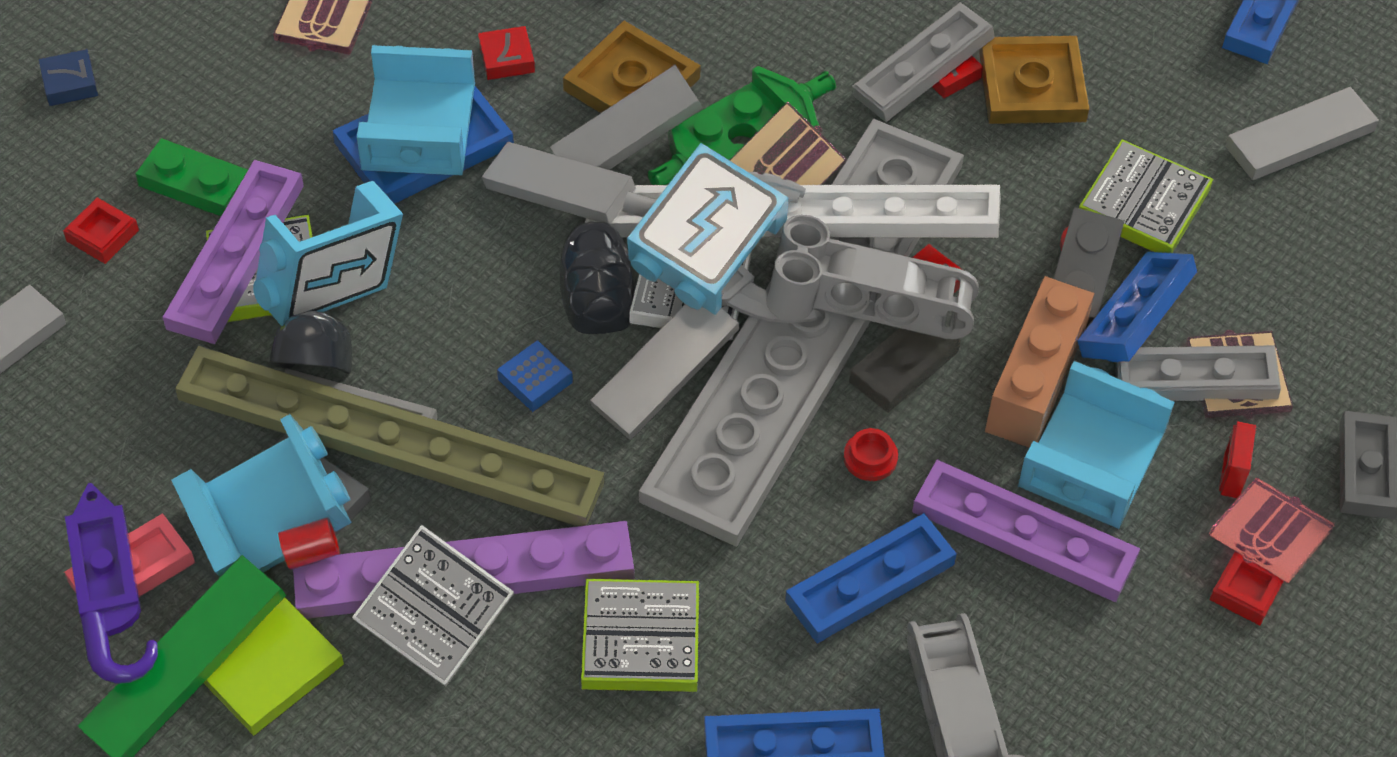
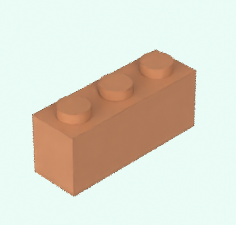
[985,276,1095,448]

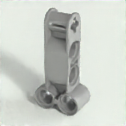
[766,214,979,339]
[906,613,1024,757]

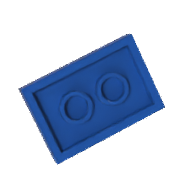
[333,86,514,204]

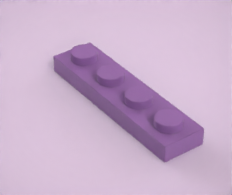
[163,160,304,344]
[912,460,1140,602]

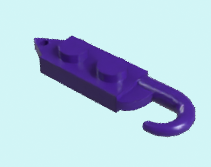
[65,483,158,684]

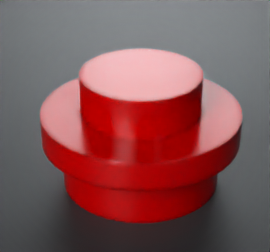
[844,428,898,481]

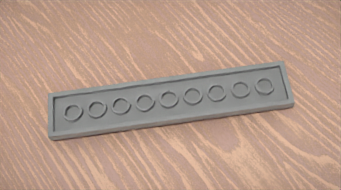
[639,119,964,547]

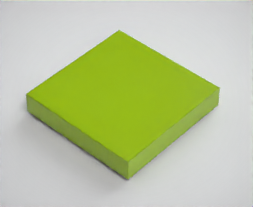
[204,597,344,736]

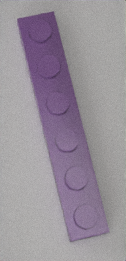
[293,521,634,619]

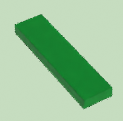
[78,555,286,757]

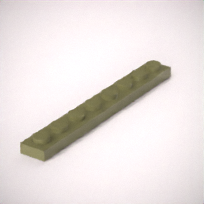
[175,346,604,526]

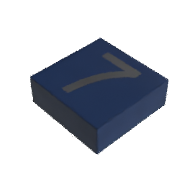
[39,49,98,106]

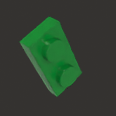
[135,138,248,216]

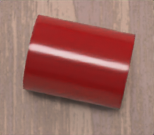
[278,517,340,570]

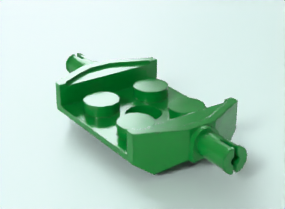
[648,66,836,185]

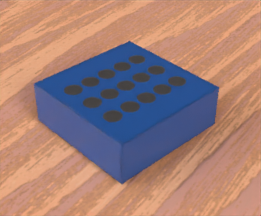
[497,340,573,412]

